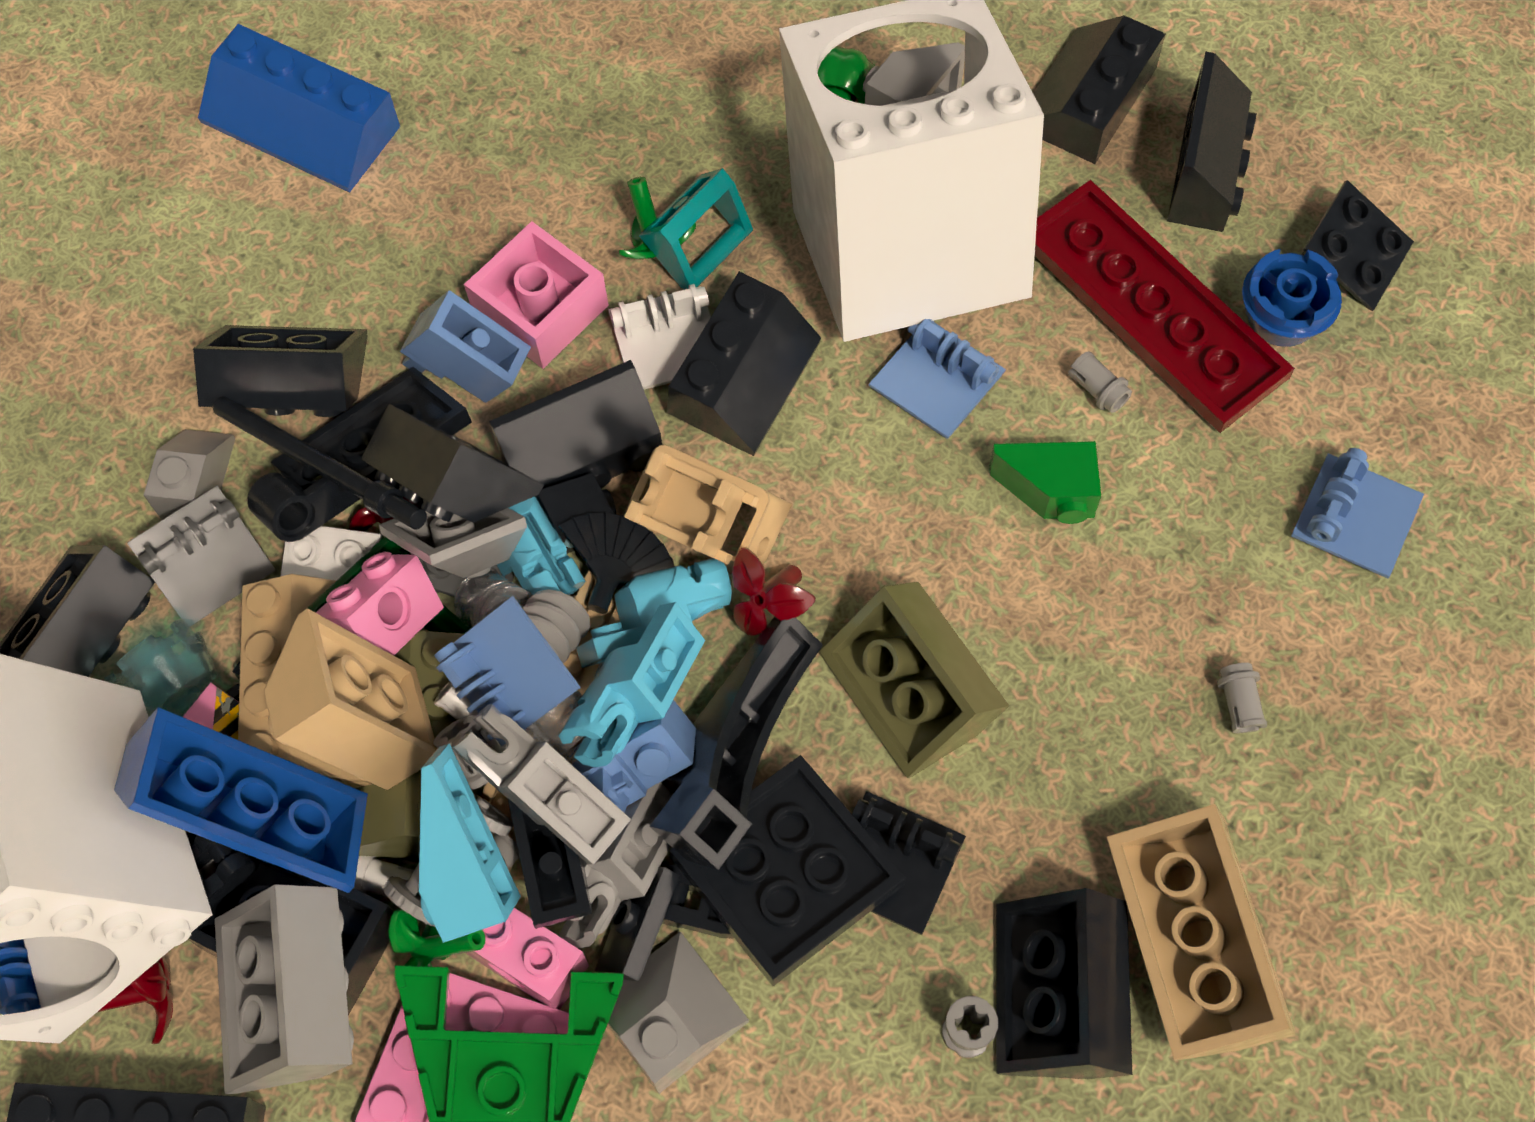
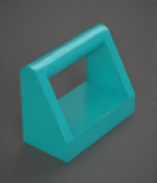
[639,168,753,290]

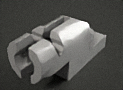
[451,704,631,865]
[548,782,672,948]

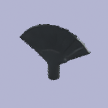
[558,512,675,614]

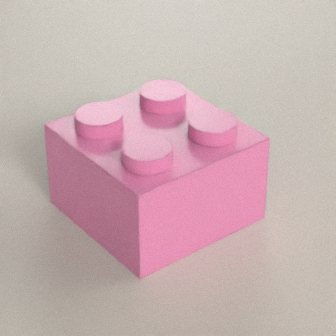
[464,221,609,369]

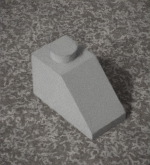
[144,429,235,520]

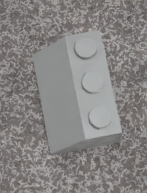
[215,884,354,1094]

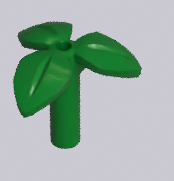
[619,177,696,260]
[389,909,486,967]

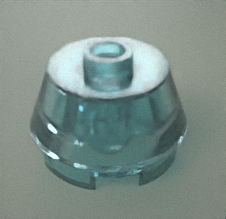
[104,619,217,717]

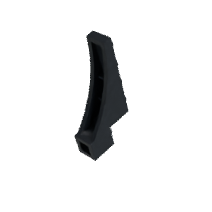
[649,616,823,870]

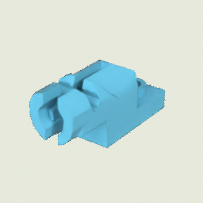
[497,496,586,598]
[576,558,732,668]
[559,602,705,767]

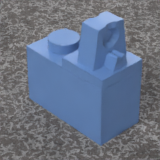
[400,290,531,403]
[572,700,696,813]

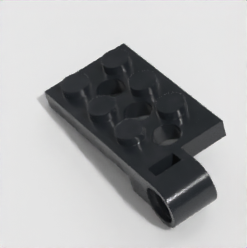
[247,367,472,542]

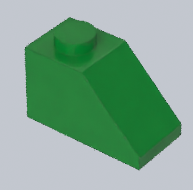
[989,441,1101,524]

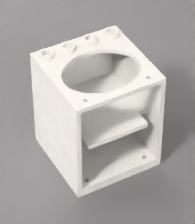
[779,0,1044,342]
[0,654,213,1043]

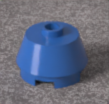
[1242,249,1342,347]

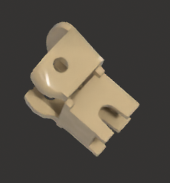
[624,445,792,575]

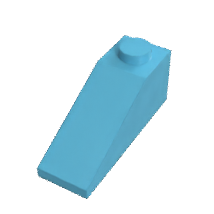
[419,743,521,943]

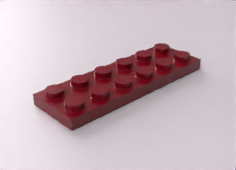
[1035,179,1295,433]

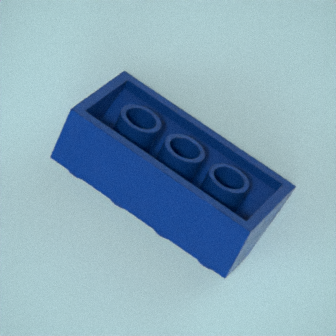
[198,24,400,193]
[114,707,368,893]

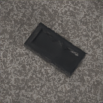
[594,867,680,981]

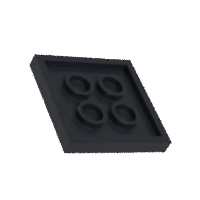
[669,755,906,986]

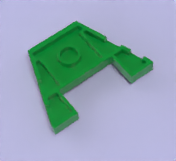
[394,966,624,1122]

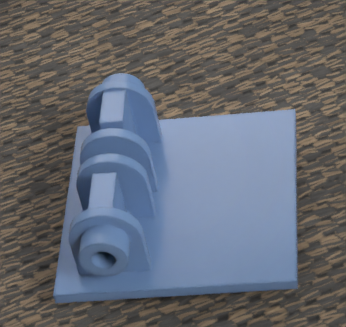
[869,319,1006,439]
[1291,448,1424,579]
[434,596,581,747]

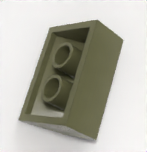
[819,582,1009,778]

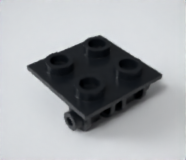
[1301,180,1414,311]
[852,791,966,935]

